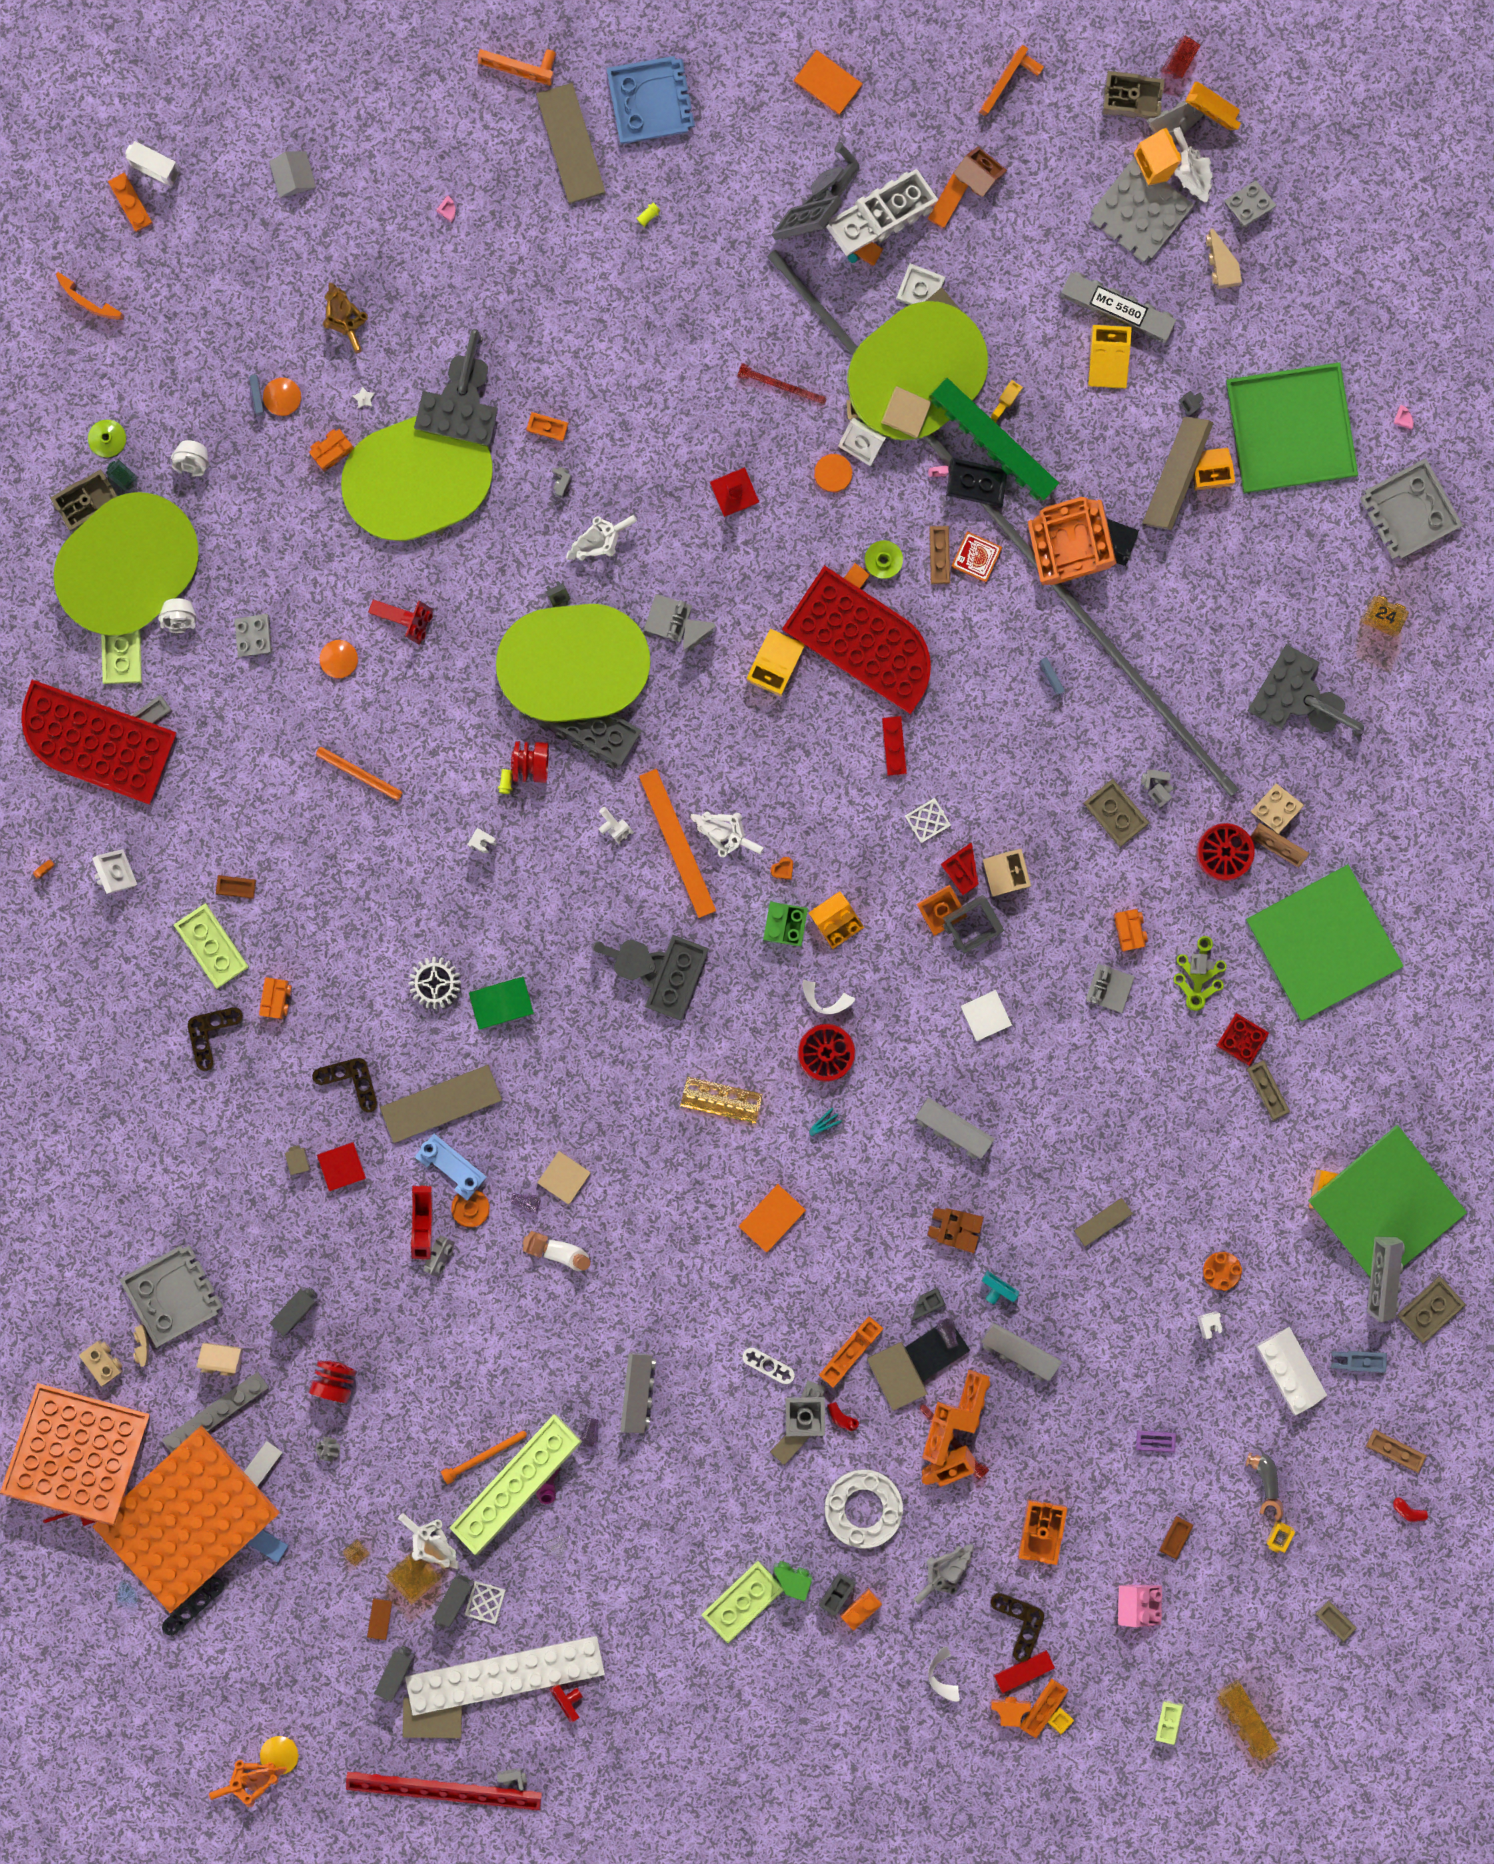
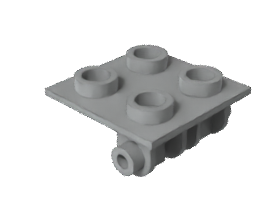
[1224,181,1277,228]
[644,594,692,642]
[234,614,273,657]
[1086,964,1135,1013]

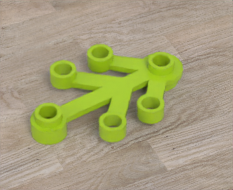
[1173,936,1227,1011]

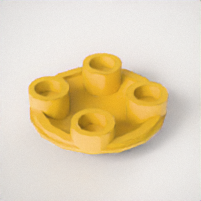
[260,1736,299,1775]

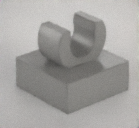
[1148,783,1174,807]
[1190,954,1214,974]
[801,1380,826,1397]

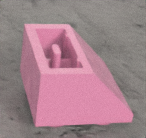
[1118,1584,1162,1627]

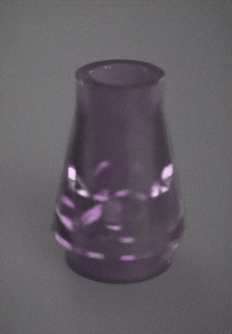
[510,1193,541,1214]
[936,1318,958,1348]
[580,1418,599,1447]

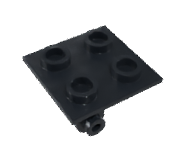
[1107,519,1139,566]

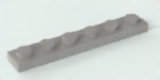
[162,1372,269,1453]

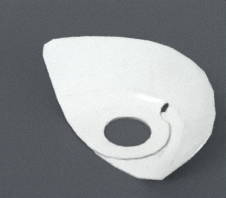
[803,980,855,1014]
[928,1646,960,1702]

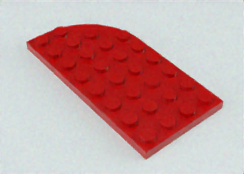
[782,565,931,715]
[21,679,177,805]

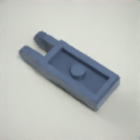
[1331,1351,1387,1373]

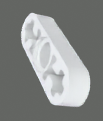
[743,1348,794,1384]

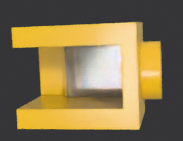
[1266,1520,1295,1553]

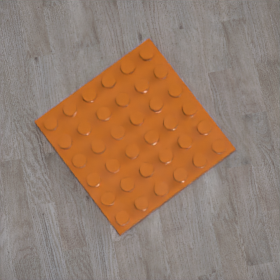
[0,1383,150,1526]

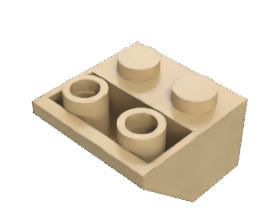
[983,849,1031,897]
[196,1342,243,1376]

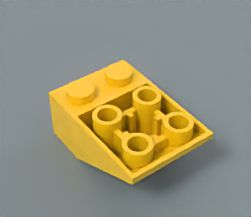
[1088,325,1132,388]
[746,628,805,697]

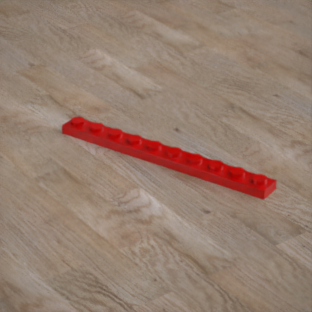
[346,1772,542,1811]

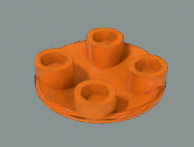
[263,378,302,416]
[319,640,358,678]
[1203,1252,1242,1291]

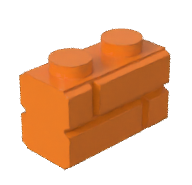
[309,429,354,472]
[1113,909,1148,952]
[259,977,292,1019]
[840,1588,882,1631]

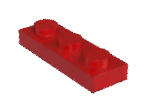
[882,716,907,776]

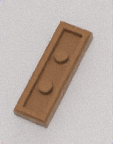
[929,526,950,585]
[1250,823,1309,868]
[1366,1429,1427,1473]

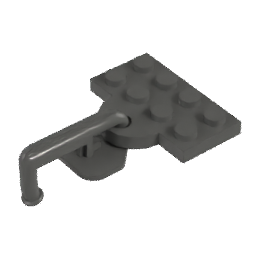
[771,142,860,240]
[414,329,498,446]
[1248,644,1364,737]
[591,934,709,1021]

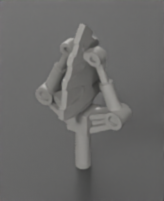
[913,1544,974,1605]

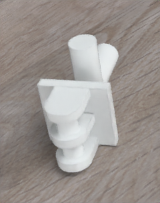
[598,807,634,845]

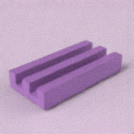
[1136,1430,1176,1453]

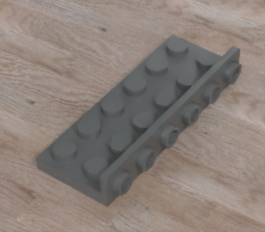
[520,712,642,770]

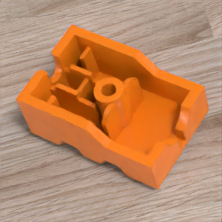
[1018,1499,1067,1565]

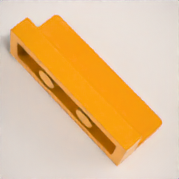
[1185,81,1241,130]

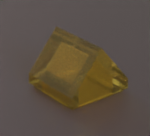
[343,1539,370,1566]

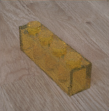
[1217,1679,1280,1761]

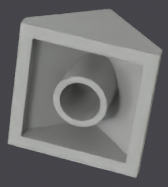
[269,151,316,198]
[683,619,716,653]
[785,1397,825,1436]

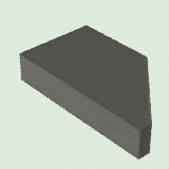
[912,1287,946,1321]

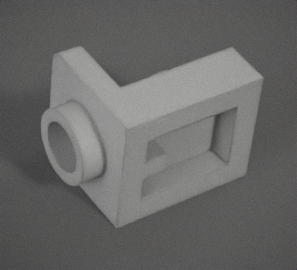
[552,467,572,499]
[1141,769,1171,790]
[497,1768,527,1791]

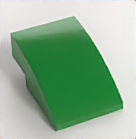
[469,976,534,1030]

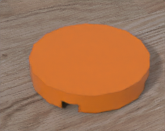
[814,454,852,493]
[451,1190,490,1227]

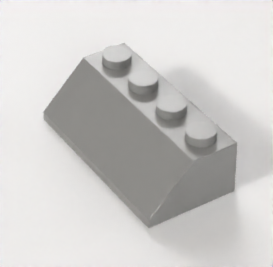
[915,1097,995,1160]
[1367,1237,1405,1322]
[980,1322,1062,1382]
[620,1352,656,1433]

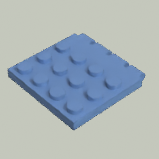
[606,56,695,145]

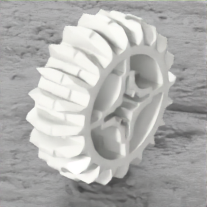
[408,957,461,1009]

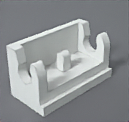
[467,828,498,853]
[1197,1311,1222,1339]

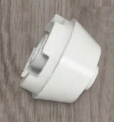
[171,440,209,477]
[158,598,197,633]

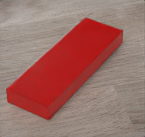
[994,1650,1055,1693]

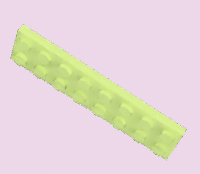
[450,1414,582,1555]

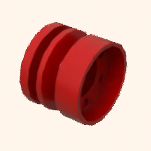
[511,741,549,783]
[309,1360,357,1403]

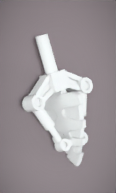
[1173,127,1213,203]
[566,515,637,561]
[691,812,764,857]
[398,1513,459,1569]

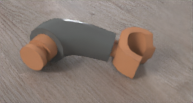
[1245,1452,1284,1522]

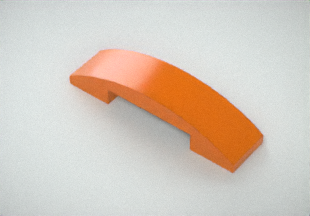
[56,272,125,320]
[819,1316,884,1388]

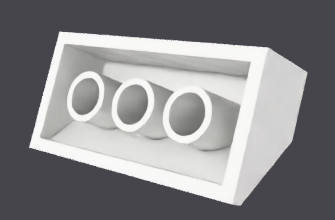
[1255,1327,1327,1415]

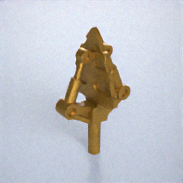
[323,283,368,354]

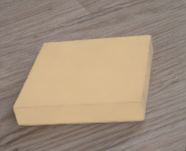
[881,386,931,438]
[537,1151,591,1204]

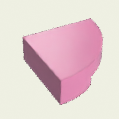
[436,195,456,223]
[1394,405,1413,430]
[928,466,948,477]

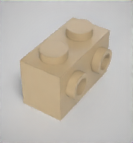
[79,1341,123,1387]

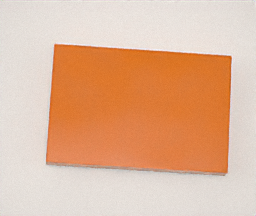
[794,50,863,116]
[738,1184,806,1253]

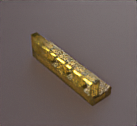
[680,1077,763,1123]

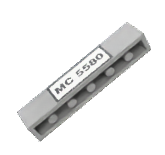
[1060,272,1176,344]

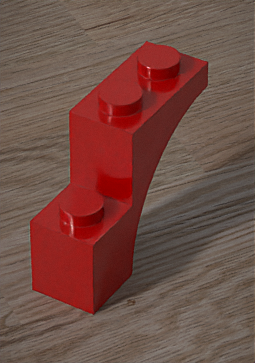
[411,1185,433,1259]

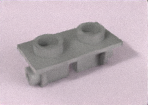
[424,1235,455,1277]

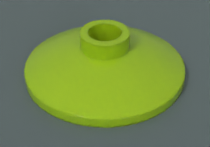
[88,419,126,458]
[865,540,903,579]

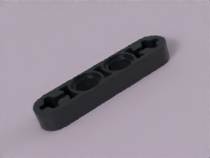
[162,1577,224,1636]

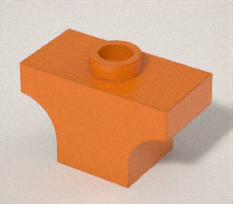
[991,1697,1031,1727]

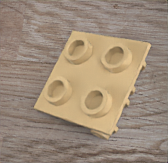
[1250,783,1304,834]

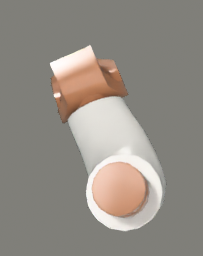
[522,1231,590,1271]

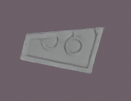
[1146,100,1204,143]

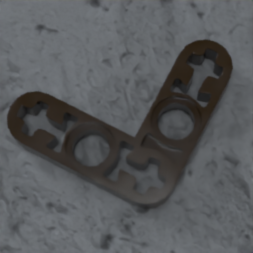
[187,1007,244,1071]
[312,1058,378,1113]
[990,1592,1044,1662]

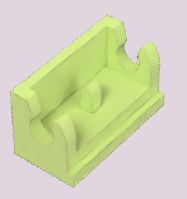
[1155,1701,1185,1745]

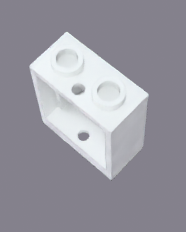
[125,141,181,187]

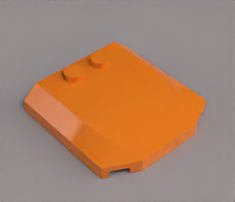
[1028,497,1116,585]

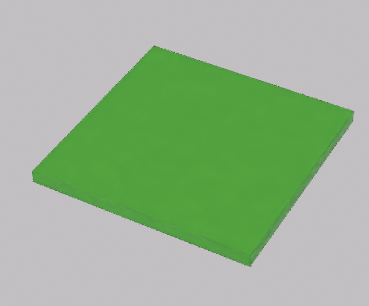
[1226,362,1359,494]
[1246,864,1404,1021]
[1308,1125,1467,1277]

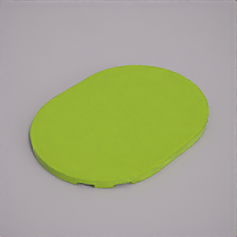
[847,301,988,441]
[341,416,493,541]
[53,492,199,636]
[496,604,650,723]

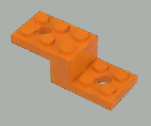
[922,1369,990,1466]

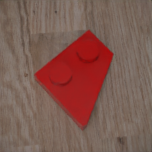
[940,843,979,896]

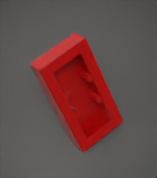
[549,1684,583,1722]

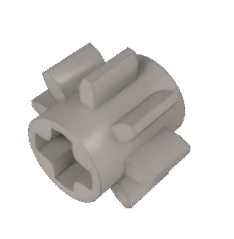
[316,1437,340,1462]

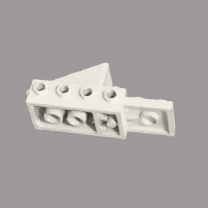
[826,169,938,256]

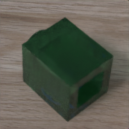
[106,459,138,491]

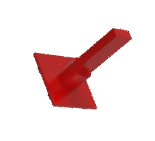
[710,467,760,517]
[368,599,433,645]

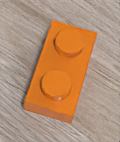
[526,412,569,442]

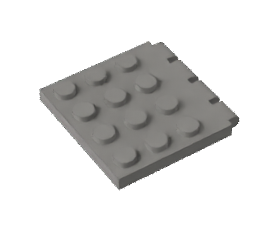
[1090,158,1194,263]
[1360,458,1463,559]
[119,1245,223,1348]

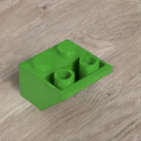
[763,901,808,946]
[774,1561,812,1601]

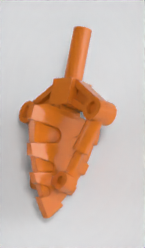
[209,1760,287,1808]

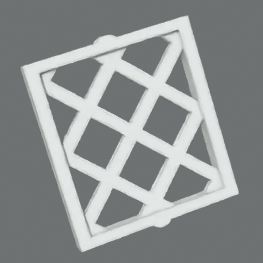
[905,798,951,843]
[465,1581,505,1624]

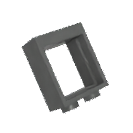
[943,895,1005,954]
[269,1287,319,1337]
[432,1573,474,1628]
[374,1645,415,1702]

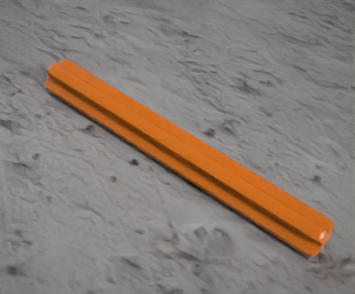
[316,747,403,801]

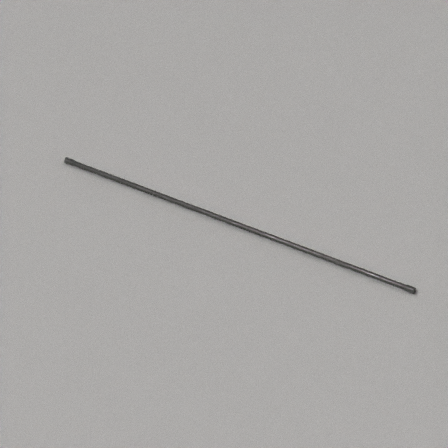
[767,249,1239,797]

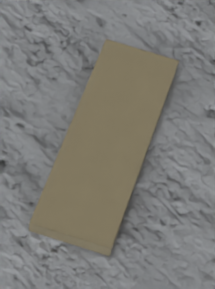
[536,83,606,204]
[1142,417,1213,530]
[380,1065,503,1143]

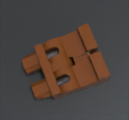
[927,1208,984,1253]

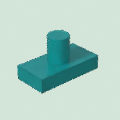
[981,1270,1019,1305]

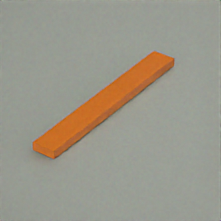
[639,768,716,918]

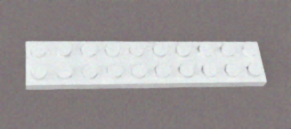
[405,1636,605,1715]

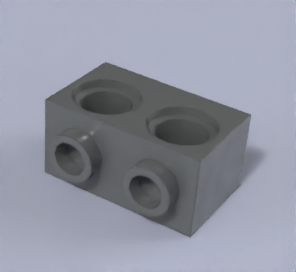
[819,1570,856,1617]

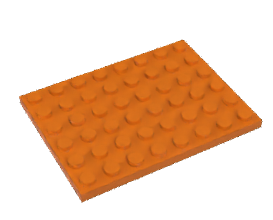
[92,1425,280,1613]

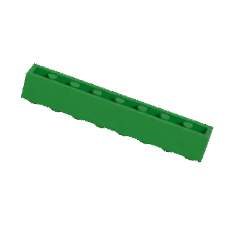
[929,377,1059,501]

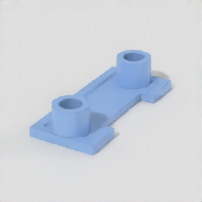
[415,1134,487,1201]

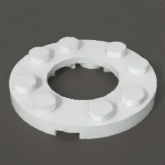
[825,1469,903,1548]

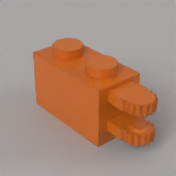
[921,1445,975,1487]

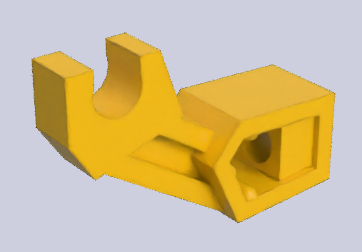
[990,380,1023,423]

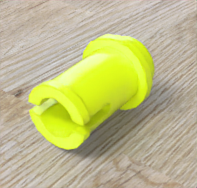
[636,203,661,227]
[497,769,513,794]

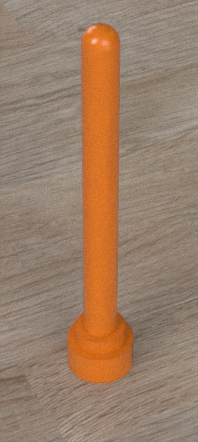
[440,1431,527,1485]

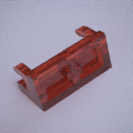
[1161,35,1201,79]

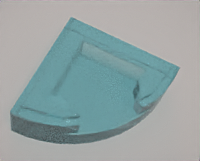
[117,1581,138,1604]

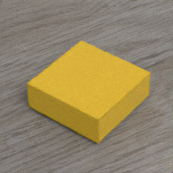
[1048,1707,1074,1735]

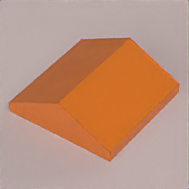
[916,885,967,936]

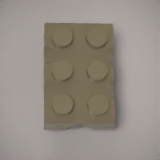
[1102,71,1165,119]
[50,469,118,533]

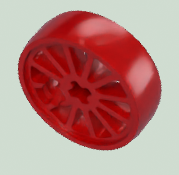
[1196,823,1255,881]
[797,1024,856,1082]

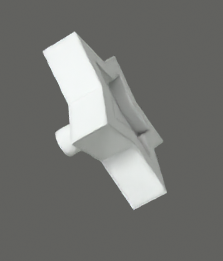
[353,386,375,409]

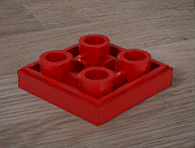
[1216,1013,1269,1066]
[317,1142,367,1191]

